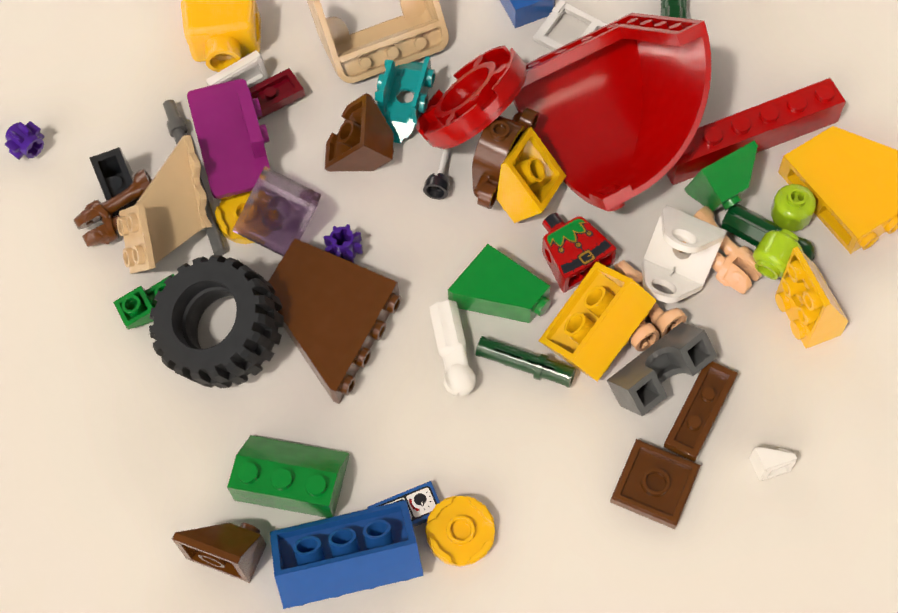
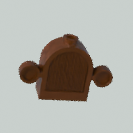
[472,108,539,209]

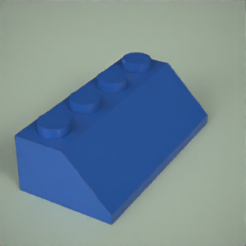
[270,500,424,609]

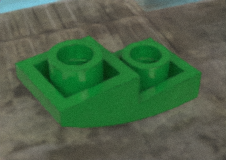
[113,274,175,330]

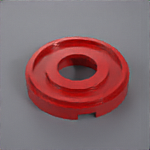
[416,45,526,149]

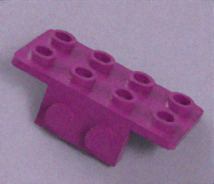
[187,79,273,199]

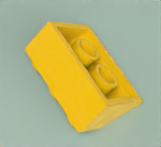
[538,262,657,382]

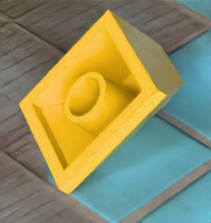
[496,127,566,223]

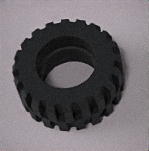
[149,255,284,388]

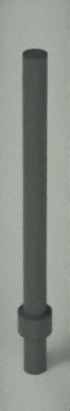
[163,100,226,255]

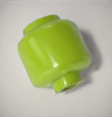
[771,184,816,232]
[753,229,803,280]

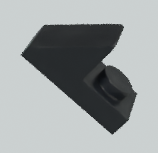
[89,147,139,216]

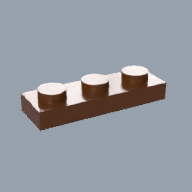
[663,361,738,462]

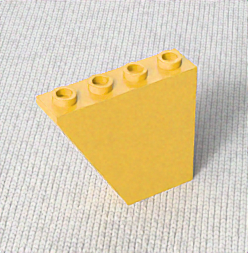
[778,126,898,254]

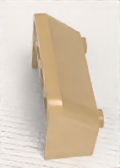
[307,0,449,83]

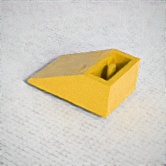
[775,247,848,349]

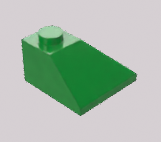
[684,140,758,211]

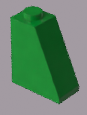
[448,244,551,323]

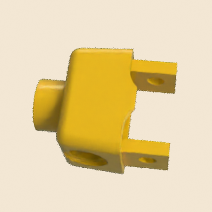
[181,0,261,72]

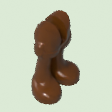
[73,168,152,247]

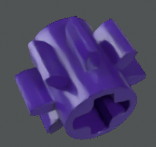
[5,121,45,160]
[323,224,363,263]

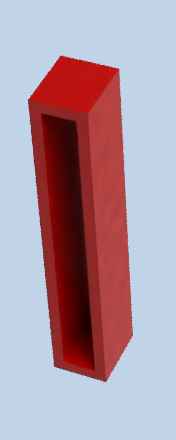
[666,78,846,185]

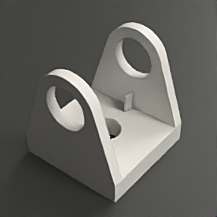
[641,205,727,303]

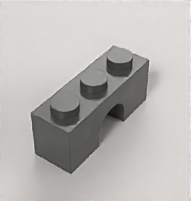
[607,322,718,416]

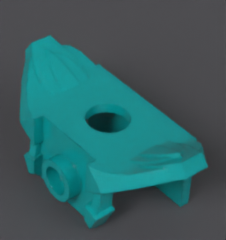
[375,56,435,144]

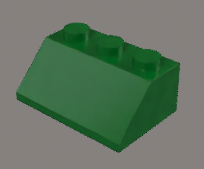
[227,435,349,518]

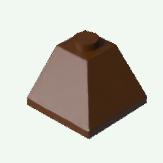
[172,523,267,583]

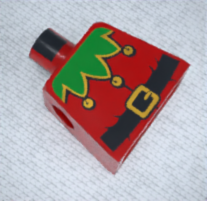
[542,213,616,293]

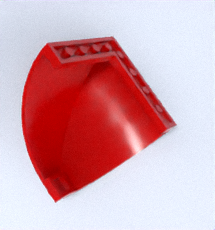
[513,13,712,211]

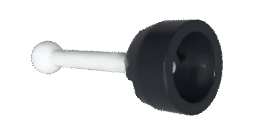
[423,148,450,200]

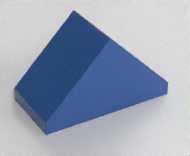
[500,0,555,28]

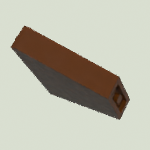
[268,238,401,404]

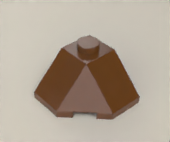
[325,93,394,172]

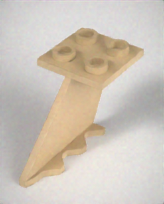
[117,135,212,274]

